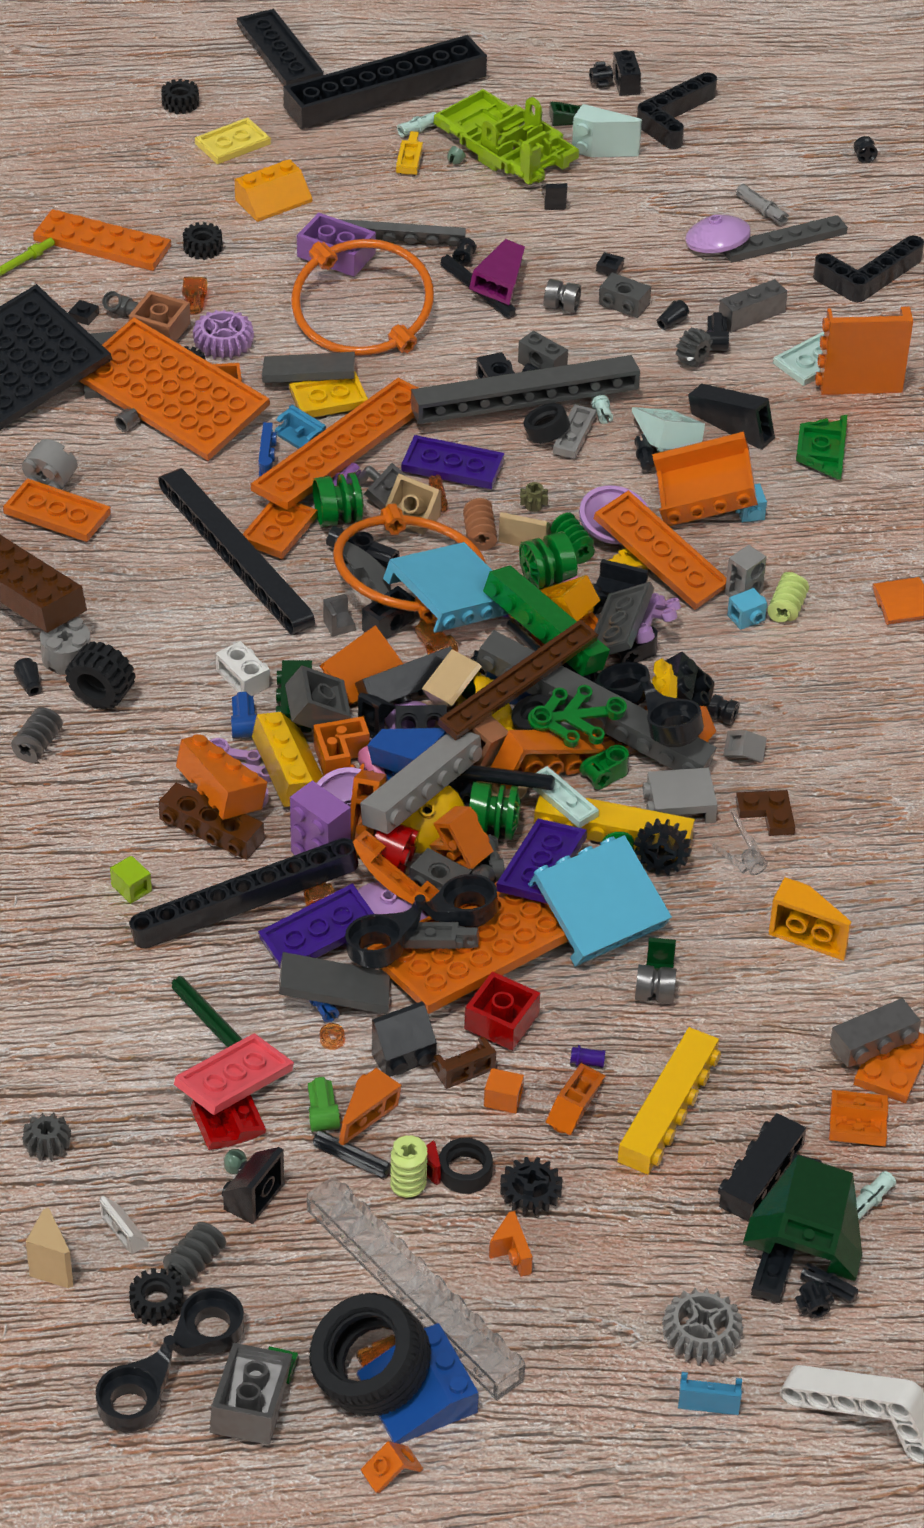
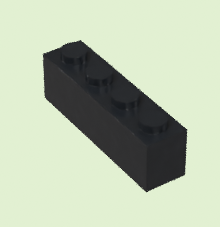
[355,646,452,704]
[718,1113,807,1222]

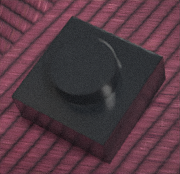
[596,252,625,275]
[68,300,99,325]

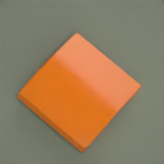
[872,577,924,625]
[829,1090,888,1147]

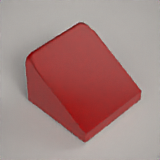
[426,1141,441,1185]

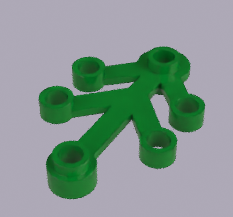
[528,685,627,748]

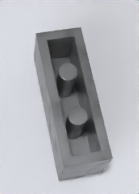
[719,279,788,333]
[830,998,921,1068]

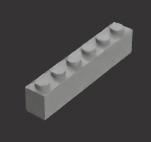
[360,732,482,834]

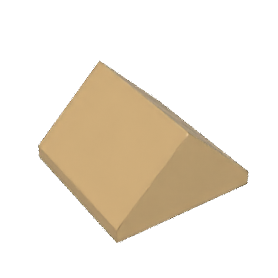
[385,473,441,535]
[498,512,552,546]
[422,649,482,707]
[26,1207,74,1288]

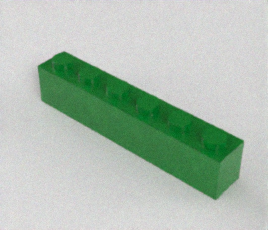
[483,565,610,676]

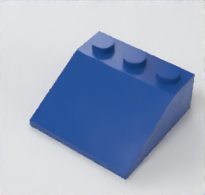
[357,1323,479,1444]

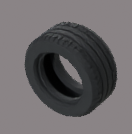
[309,1293,431,1417]

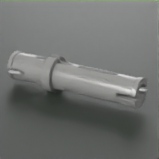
[736,184,789,225]

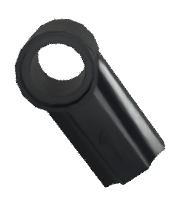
[706,312,729,352]

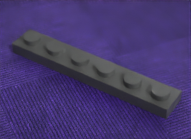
[723,215,848,263]
[339,219,466,247]

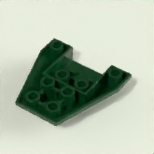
[742,1155,862,1281]

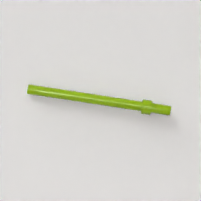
[0,237,55,276]

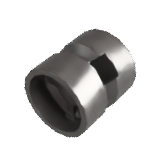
[544,278,582,313]
[635,964,677,1004]

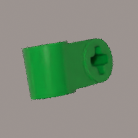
[579,745,629,790]

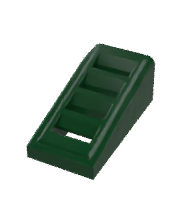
[549,102,581,126]

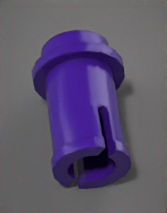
[570,1045,605,1068]

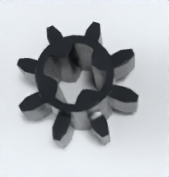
[589,61,613,88]
[795,1281,835,1318]

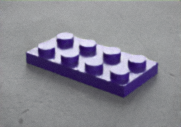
[401,435,504,489]
[496,818,587,903]
[258,883,374,967]

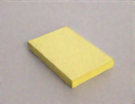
[195,117,271,165]

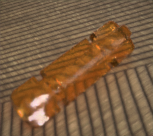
[429,475,448,512]
[356,1334,395,1366]

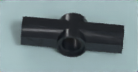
[326,526,400,568]

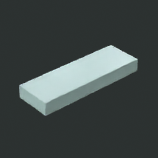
[533,766,599,828]

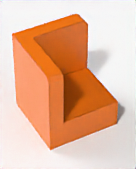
[484,1068,524,1114]

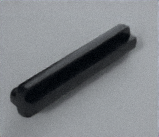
[313,1131,391,1178]

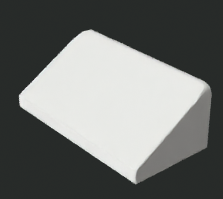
[100,1196,149,1254]

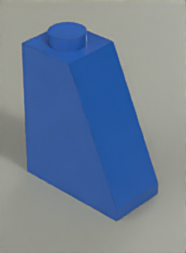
[367,728,447,773]

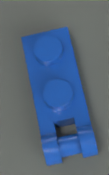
[258,422,277,477]

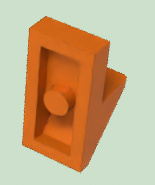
[489,1211,533,1277]

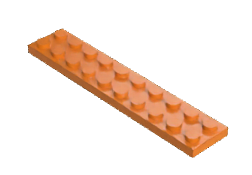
[251,378,418,510]

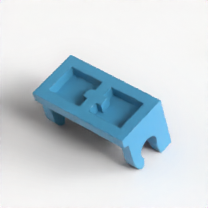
[275,405,326,449]
[678,1372,742,1415]

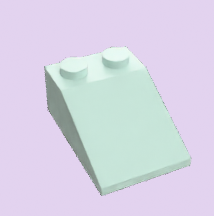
[572,104,642,157]
[632,407,705,452]

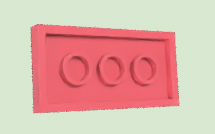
[174,1033,294,1115]

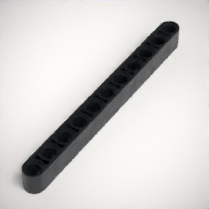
[158,468,315,635]

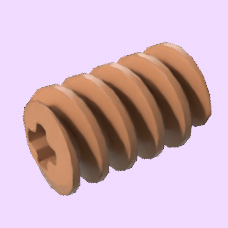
[463,498,497,551]

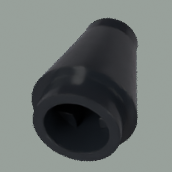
[657,300,690,330]
[14,658,42,696]

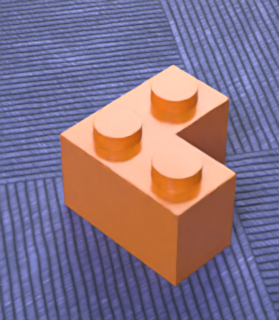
[314,716,370,776]
[429,806,494,869]

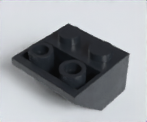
[665,652,714,709]

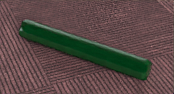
[171,976,242,1047]

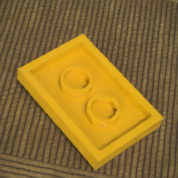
[289,372,368,418]

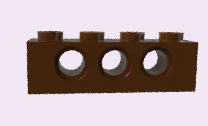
[158,782,264,860]

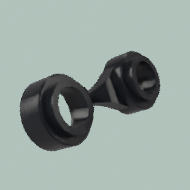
[597,662,704,747]
[345,874,498,969]
[95,1288,244,1432]

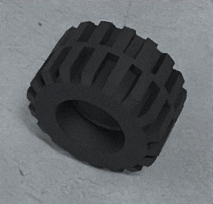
[65,641,136,710]

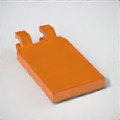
[319,625,404,706]

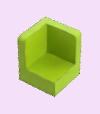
[110,856,152,904]

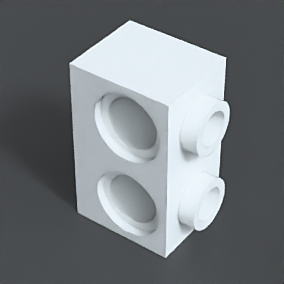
[216,641,270,696]

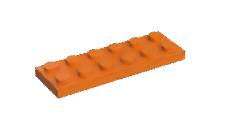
[33,209,171,271]
[593,490,727,610]

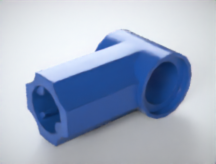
[231,692,257,739]

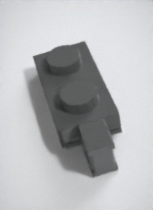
[404,922,479,949]

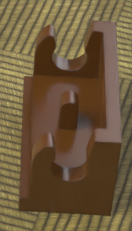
[432,1037,496,1089]

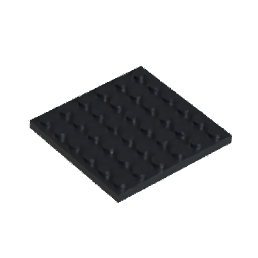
[0,284,113,430]

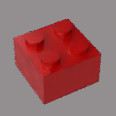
[464,971,541,1051]

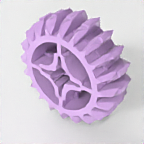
[193,309,254,360]

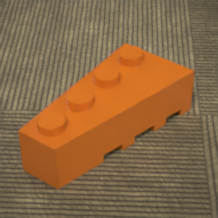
[491,730,606,789]
[176,734,268,820]

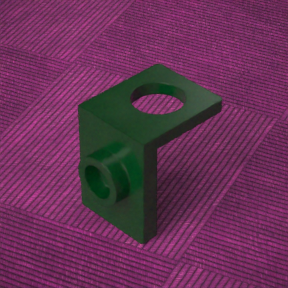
[646,938,676,971]

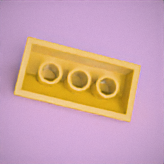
[252,712,323,807]

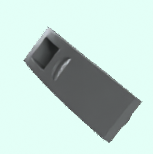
[333,539,391,602]

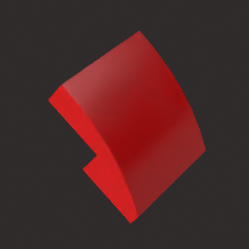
[190,1094,266,1150]

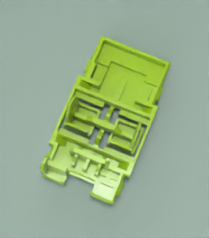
[434,89,579,185]

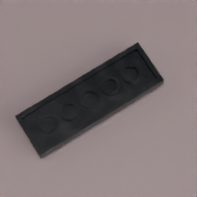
[237,8,324,86]

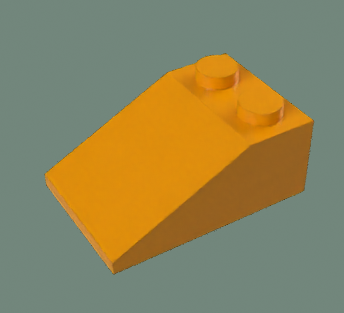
[508,575,600,621]
[768,877,851,961]

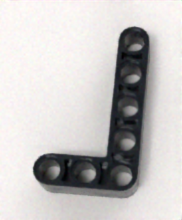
[637,72,717,149]
[813,235,924,302]

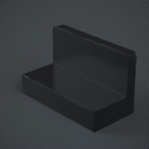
[596,559,648,597]

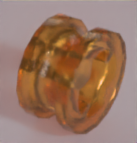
[320,1023,345,1050]

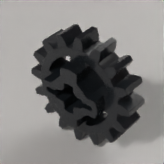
[634,818,692,875]
[500,1157,563,1215]

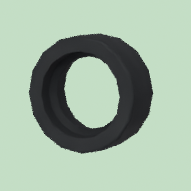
[523,403,570,444]
[439,1138,493,1194]

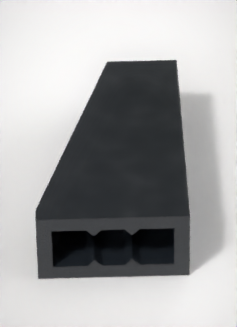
[688,383,775,449]

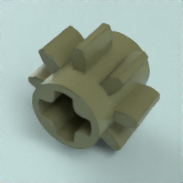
[520,482,548,512]

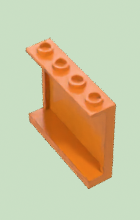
[815,307,913,395]
[652,432,758,526]

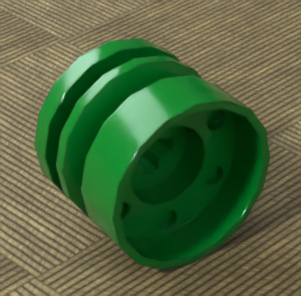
[313,472,364,527]
[519,531,578,590]
[469,782,521,841]

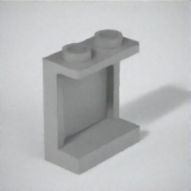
[642,768,718,824]

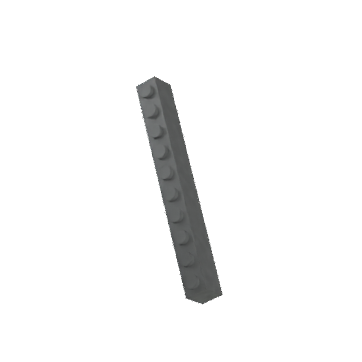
[411,355,640,424]
[476,630,717,770]

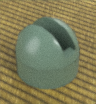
[447,146,466,165]
[224,1149,247,1174]

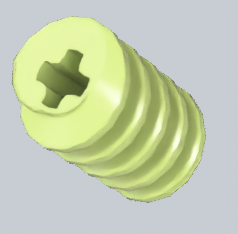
[767,572,809,622]
[391,1136,427,1198]

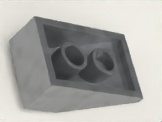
[210,1343,292,1445]

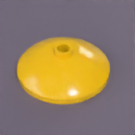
[401,785,464,854]

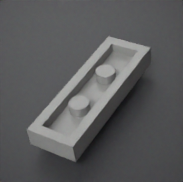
[553,404,596,459]

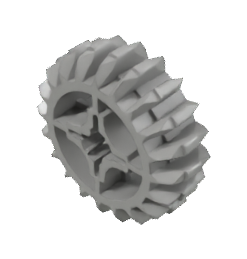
[662,1288,743,1365]

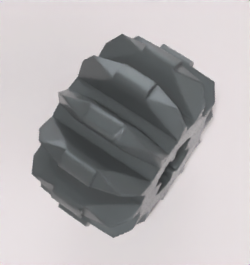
[676,327,713,367]
[22,1112,71,1161]

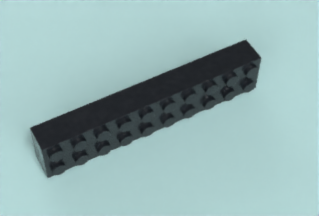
[283,35,487,129]

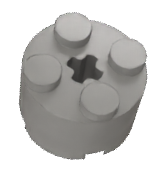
[22,439,78,490]
[40,617,91,675]

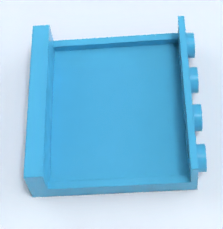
[383,542,509,633]
[528,835,672,967]

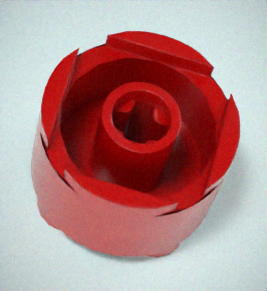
[375,824,420,874]

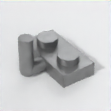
[357,463,408,509]

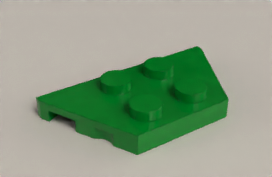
[796,415,848,480]

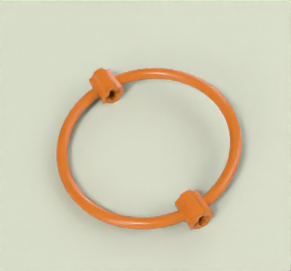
[291,239,434,356]
[333,504,486,623]

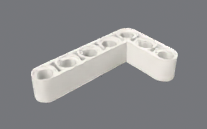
[780,1365,924,1464]

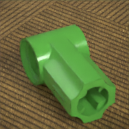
[308,1077,340,1132]

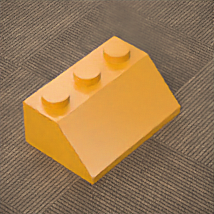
[234,159,312,222]

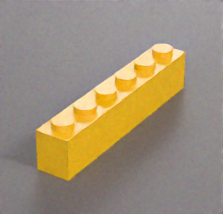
[534,795,695,849]
[617,1027,721,1175]

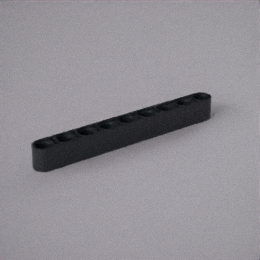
[129,838,359,948]

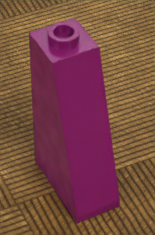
[469,239,525,305]

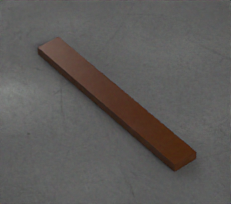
[438,619,599,740]

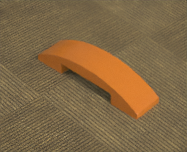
[353,830,440,904]

